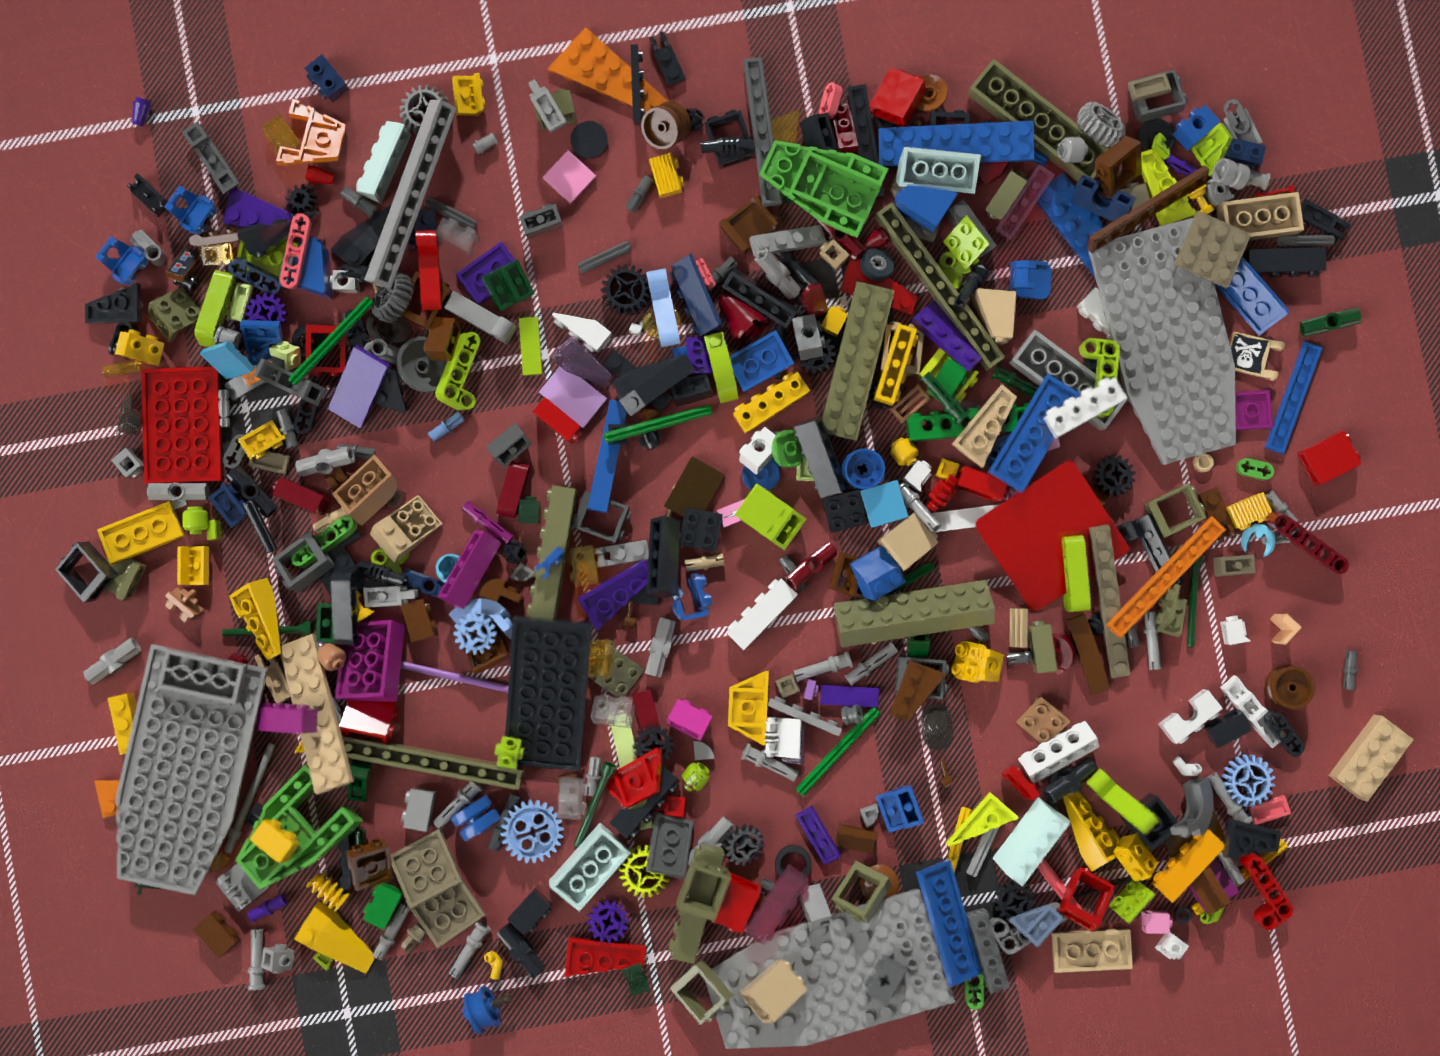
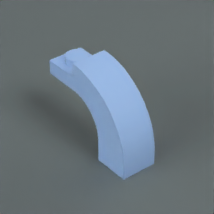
[449,599,513,639]

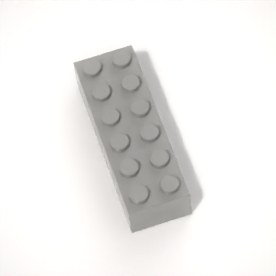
[1009,330,1128,431]

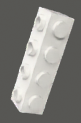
[1043,378,1126,439]
[727,579,798,650]

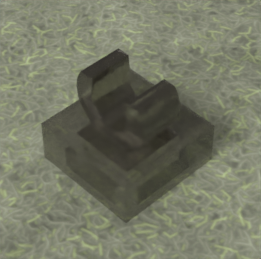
[385,490,406,510]

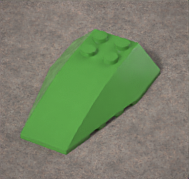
[759,140,888,238]

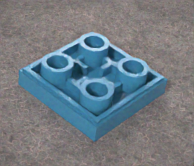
[200,341,254,380]
[860,480,909,528]

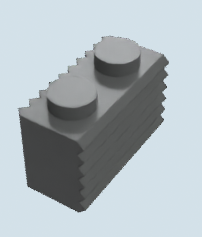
[486,423,532,468]

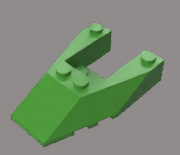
[236,764,363,889]

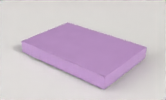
[539,363,607,429]

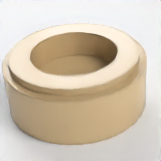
[1193,453,1214,473]

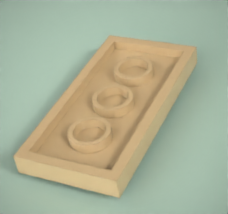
[1052,928,1133,973]

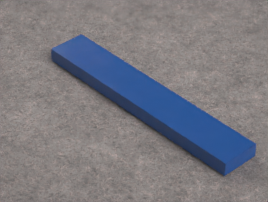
[1264,341,1323,455]
[588,399,627,513]

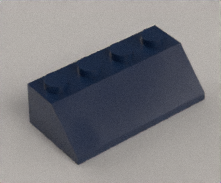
[669,253,722,337]

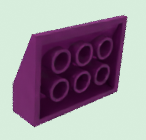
[335,620,405,702]

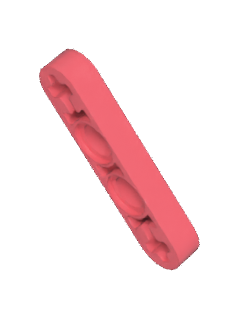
[280,214,311,290]

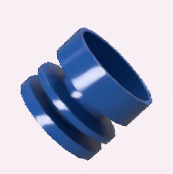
[841,449,885,489]

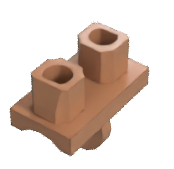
[165,587,204,623]

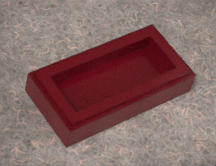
[632,689,660,732]

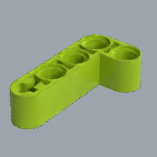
[195,270,236,347]
[435,332,480,410]
[1079,338,1120,418]
[1062,535,1091,612]
[1086,768,1159,835]

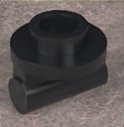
[1088,613,1104,635]

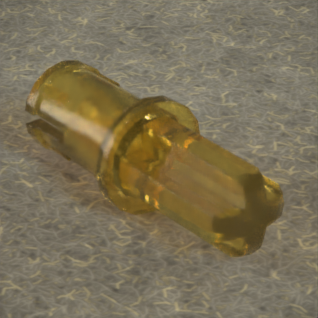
[102,360,142,378]

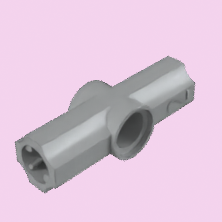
[754,248,801,300]
[295,447,355,477]
[147,482,210,501]
[645,617,676,677]
[83,638,142,685]
[687,816,736,866]

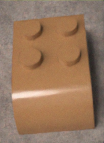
[332,454,397,526]

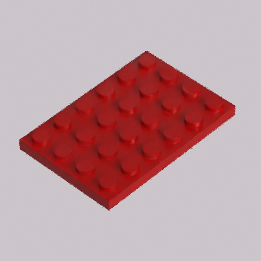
[141,366,223,484]

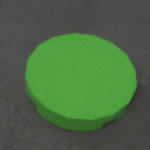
[772,430,803,468]

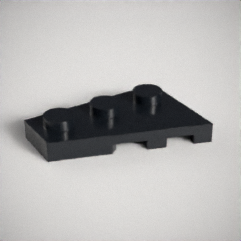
[85,283,141,324]
[1222,819,1281,858]

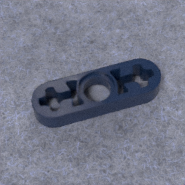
[228,257,282,294]

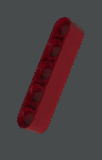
[1267,511,1349,574]

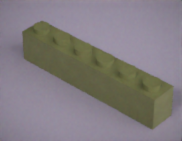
[668,843,724,964]

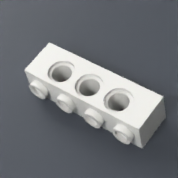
[1018,721,1099,784]

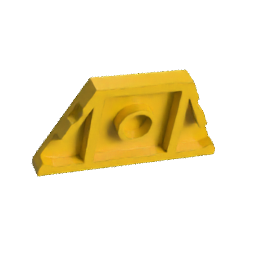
[728,671,769,746]

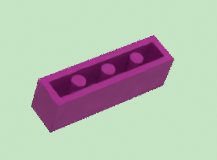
[438,530,501,609]
[254,702,318,734]

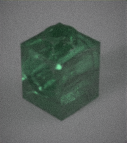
[518,496,541,525]

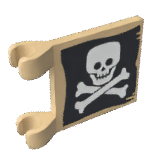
[1230,332,1285,381]

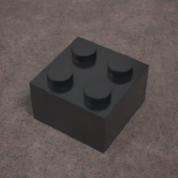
[1120,793,1178,851]

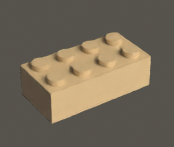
[1216,192,1304,241]
[1328,715,1414,802]

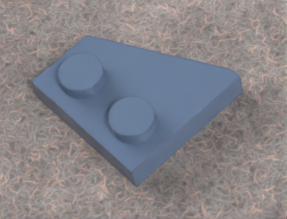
[1009,904,1064,947]

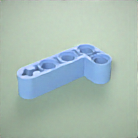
[646,268,680,347]

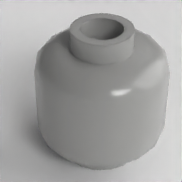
[1057,137,1088,163]

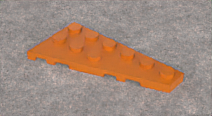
[548,27,668,113]

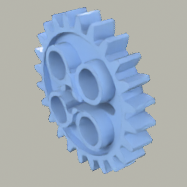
[500,799,564,863]

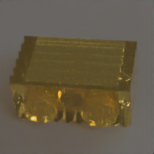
[261,114,302,155]

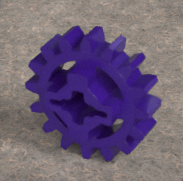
[245,293,288,329]
[587,899,629,943]

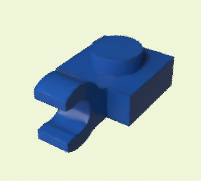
[535,546,565,579]

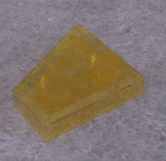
[771,110,799,144]
[589,640,615,678]

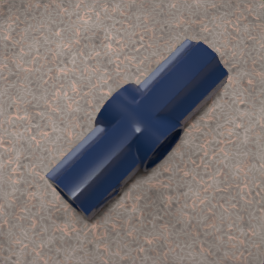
[403,568,445,599]

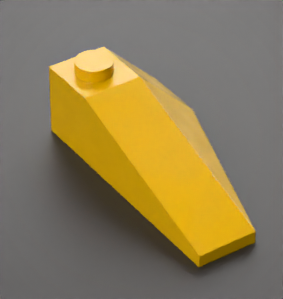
[229,578,281,660]
[1063,791,1120,872]
[295,901,375,974]

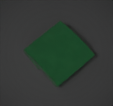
[481,259,535,311]

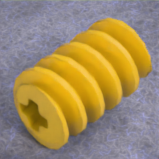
[306,871,350,913]

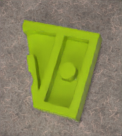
[1191,123,1233,177]

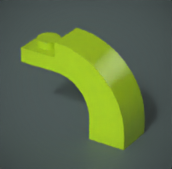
[704,332,739,403]

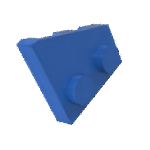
[240,320,283,354]

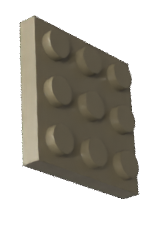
[1173,211,1251,288]
[390,829,464,909]
[404,880,486,948]

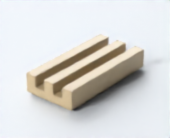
[1009,609,1028,648]

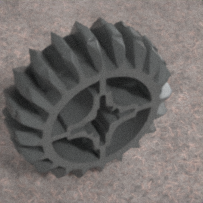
[372,272,414,323]

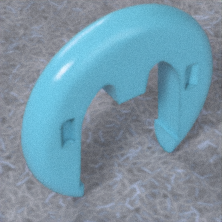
[1241,524,1276,557]

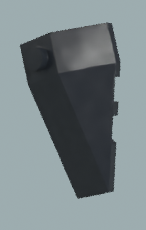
[331,204,392,267]
[237,210,321,258]
[613,354,696,416]

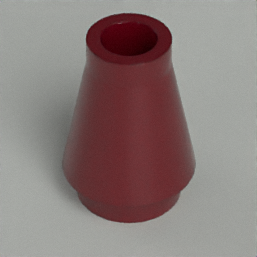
[861,227,890,252]

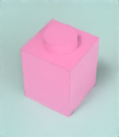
[1141,910,1172,934]

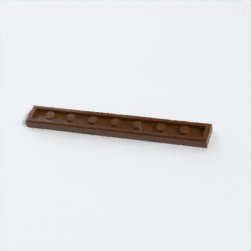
[1087,165,1209,253]

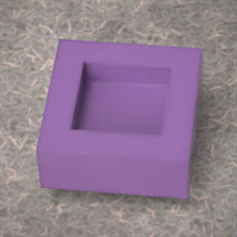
[803,679,818,700]

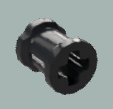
[173,275,199,293]

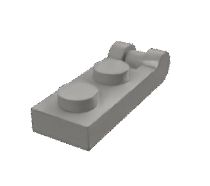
[594,540,649,568]

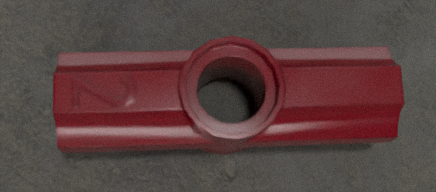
[816,219,867,261]
[785,542,838,590]

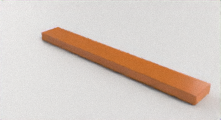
[1106,516,1226,639]

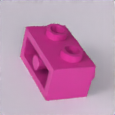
[667,699,713,741]

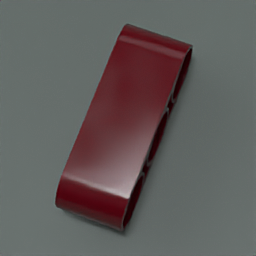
[496,460,530,519]

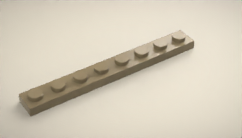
[1089,524,1130,678]

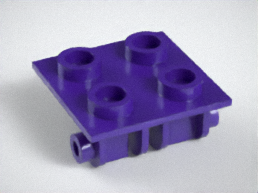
[686,337,713,373]

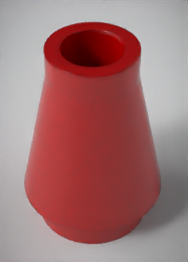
[305,165,335,185]

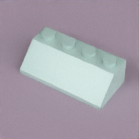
[356,121,411,204]
[896,147,981,194]
[993,797,1070,886]
[549,823,631,911]

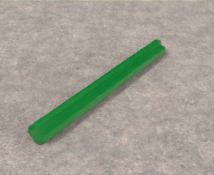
[288,297,374,386]
[603,405,712,443]
[796,707,880,796]

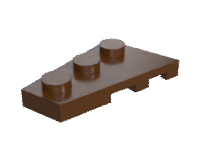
[889,660,946,722]

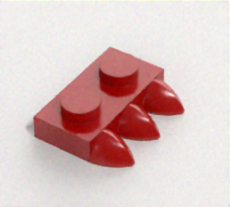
[1001,766,1040,800]

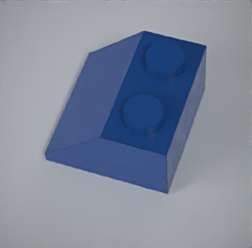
[850,546,906,600]

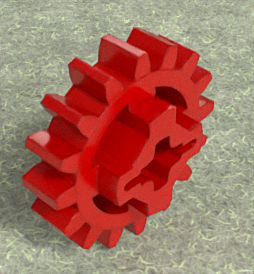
[926,474,958,512]

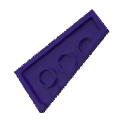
[223,188,301,238]
[911,300,982,372]
[578,559,648,631]

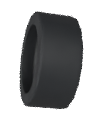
[775,845,812,883]

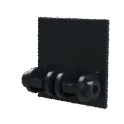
[822,489,867,533]
[679,508,723,552]

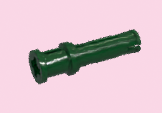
[990,363,1039,397]
[920,371,969,425]

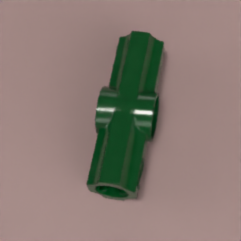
[1299,307,1362,338]

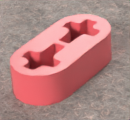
[819,82,842,120]

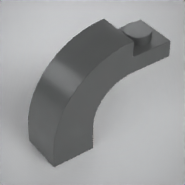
[253,358,326,406]
[1170,778,1213,837]

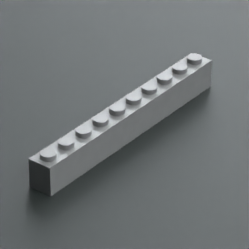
[364,99,456,288]

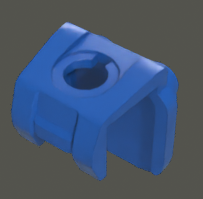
[164,186,217,234]
[95,236,148,285]
[1008,260,1052,300]
[672,573,713,620]

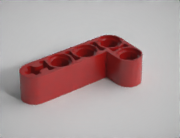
[416,230,442,311]
[1240,854,1294,930]

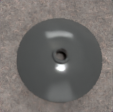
[396,336,447,393]

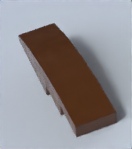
[1066,614,1110,695]

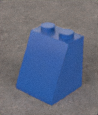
[894,185,957,234]
[287,236,333,300]

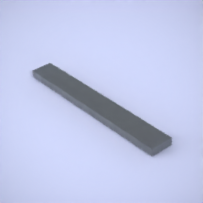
[743,57,782,207]

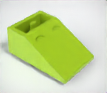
[734,483,807,550]

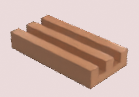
[889,384,931,424]

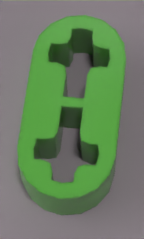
[1236,458,1274,480]

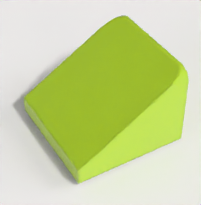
[206,520,222,540]

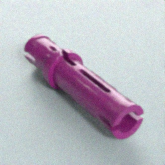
[461,500,513,545]

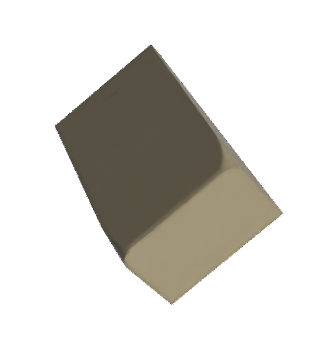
[1213,555,1256,577]

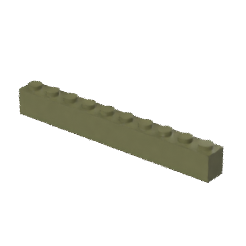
[875,202,1005,371]
[342,735,525,790]

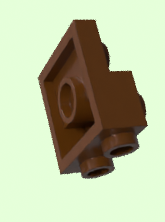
[347,838,393,892]

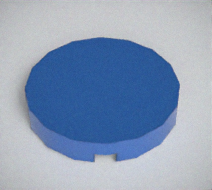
[742,459,780,491]

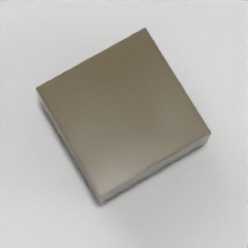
[775,673,800,699]

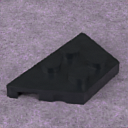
[373,369,408,413]

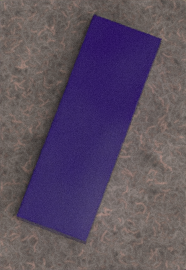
[820,685,879,707]
[795,805,841,866]

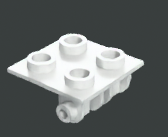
[764,717,801,759]

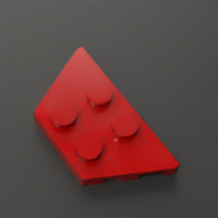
[598,748,662,808]

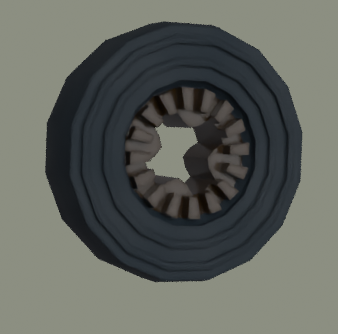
[291,325,326,358]

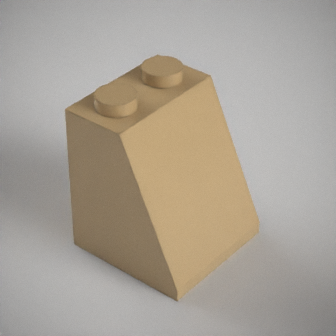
[972,288,1016,346]
[877,512,938,571]
[738,959,807,1023]

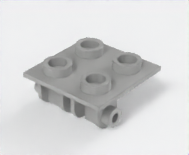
[215,863,269,912]

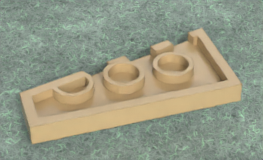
[952,385,1016,469]

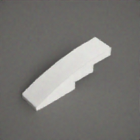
[932,504,1000,532]
[1220,675,1287,748]

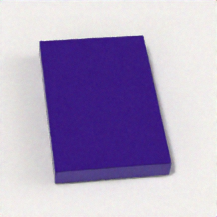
[455,241,515,305]

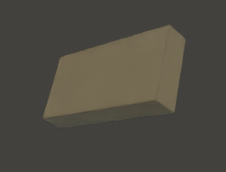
[1127,73,1171,102]
[248,451,291,475]

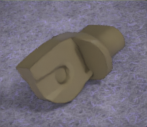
[401,923,426,954]

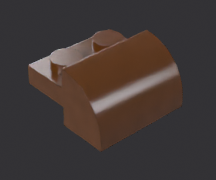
[829,552,864,599]
[479,579,524,604]
[463,622,510,675]

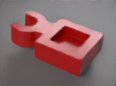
[655,796,687,818]

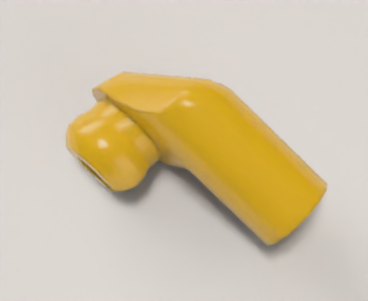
[484,951,503,980]

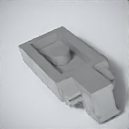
[528,79,567,134]
[363,585,419,608]

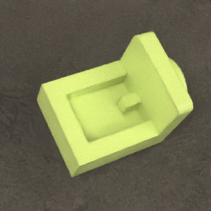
[269,341,301,371]

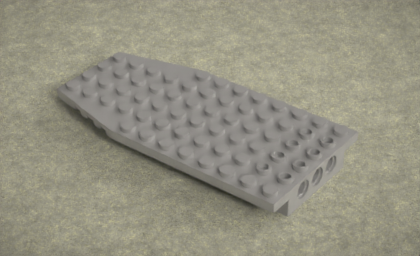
[1087,218,1236,465]
[116,644,268,895]
[705,888,955,1049]

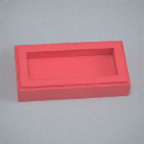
[1247,795,1291,825]

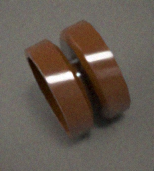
[641,101,691,149]
[1264,665,1316,709]

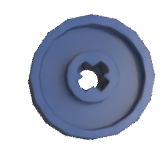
[450,795,501,841]

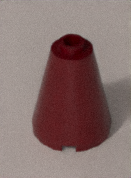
[718,292,768,346]

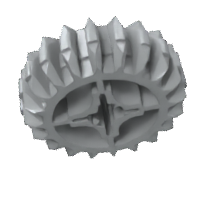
[399,85,450,135]
[1076,102,1126,147]

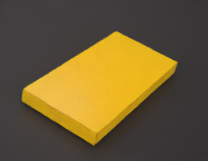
[97,501,185,566]

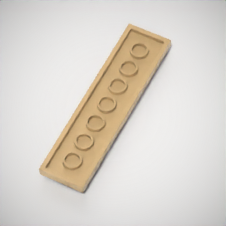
[280,634,353,794]

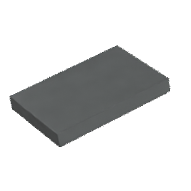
[646,813,694,879]

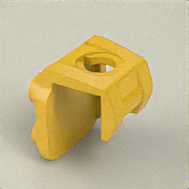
[951,641,1004,683]

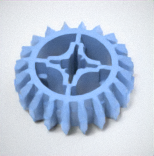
[1222,754,1275,807]

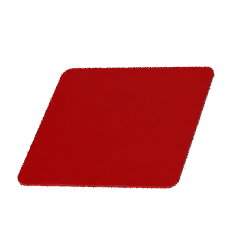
[975,461,1129,611]

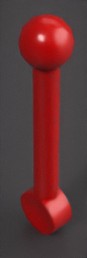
[1256,185,1295,198]

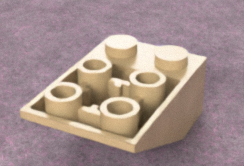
[370,495,443,563]

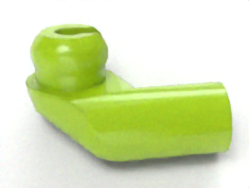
[1200,907,1225,924]

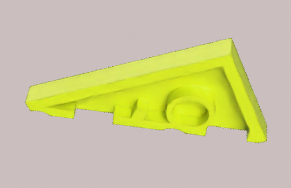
[945,792,1019,846]

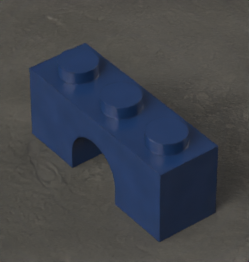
[1070,175,1136,222]

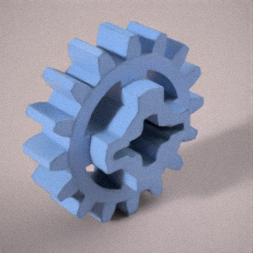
[453,612,497,655]

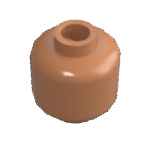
[317,643,346,671]

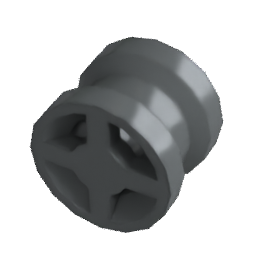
[841,704,863,726]

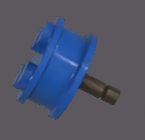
[463,985,512,1034]

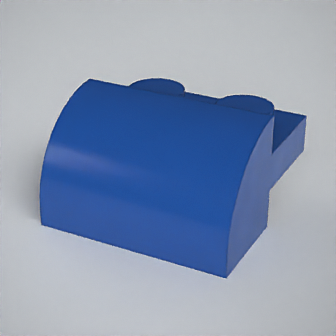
[876,785,924,833]

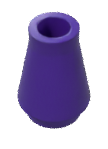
[132,97,152,127]

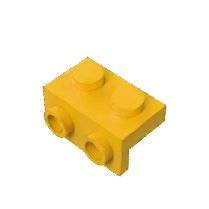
[452,73,485,116]
[238,420,286,460]
[177,546,209,585]

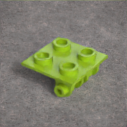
[943,215,990,270]
[1109,879,1155,924]

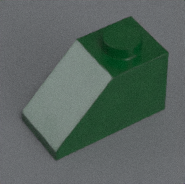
[906,634,930,658]
[347,759,373,803]

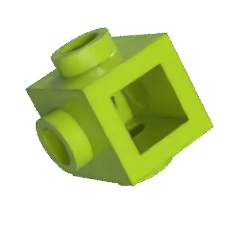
[495,736,524,769]

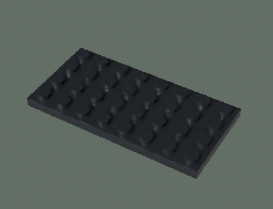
[505,615,592,771]

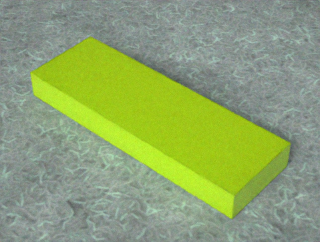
[519,317,543,376]

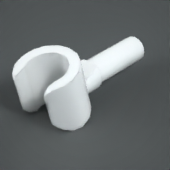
[629,313,652,336]

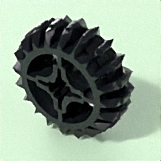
[601,264,651,316]

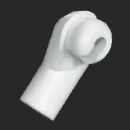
[1172,756,1202,776]

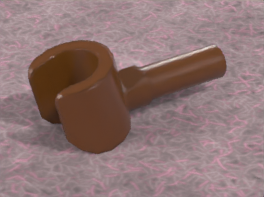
[624,600,636,629]
[939,760,952,788]

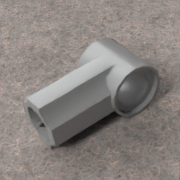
[129,229,167,266]
[364,339,400,366]

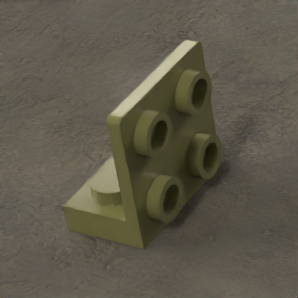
[146,287,200,343]
[106,558,147,601]
[1156,584,1187,637]
[588,643,644,700]

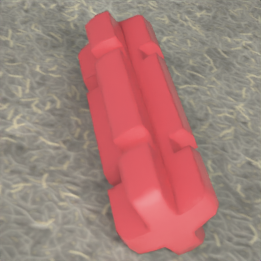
[695,258,715,290]

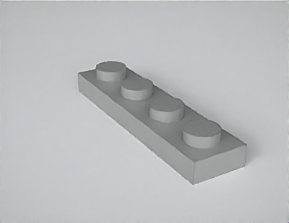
[749,225,826,257]
[767,696,842,736]

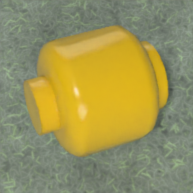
[890,437,919,467]

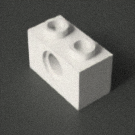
[739,427,776,475]

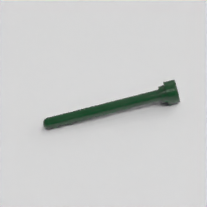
[1187,556,1204,648]
[221,621,314,637]
[574,761,618,848]

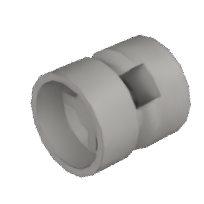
[1212,158,1250,190]

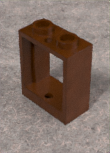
[1095,136,1142,197]
[401,271,452,331]

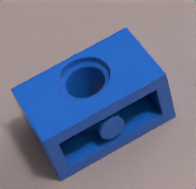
[1172,105,1220,151]

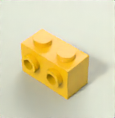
[115,329,164,365]
[250,819,301,863]
[1113,834,1158,881]

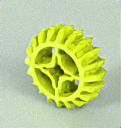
[619,844,670,898]

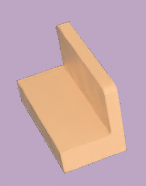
[1270,614,1301,644]

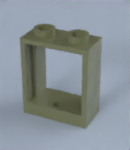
[1143,483,1206,538]
[1028,620,1057,673]
[676,859,731,921]
[832,861,892,924]
[670,959,733,1025]

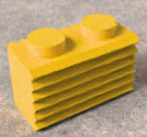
[649,153,684,199]
[1226,492,1272,530]

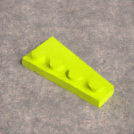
[1141,149,1196,226]

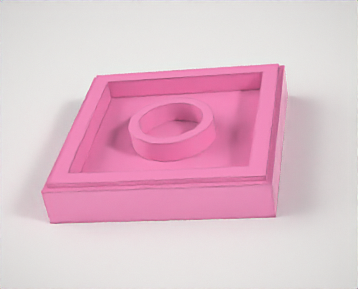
[542,150,596,205]

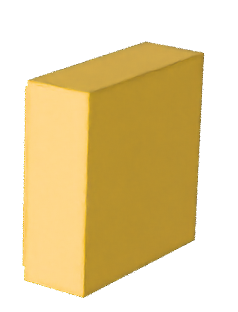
[935,458,960,480]

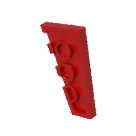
[839,258,918,315]
[564,937,646,977]

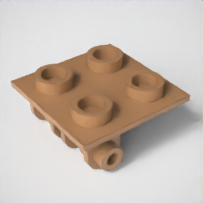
[1016,696,1071,743]

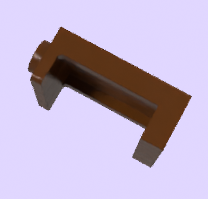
[719,195,779,256]

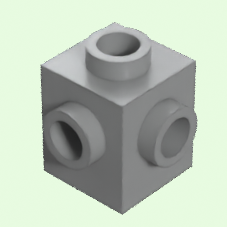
[261,944,294,974]

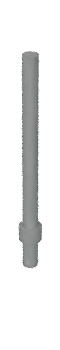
[224,742,276,853]

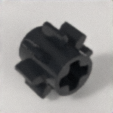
[686,108,705,132]
[638,430,663,451]
[503,540,527,565]

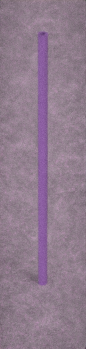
[318,642,508,693]

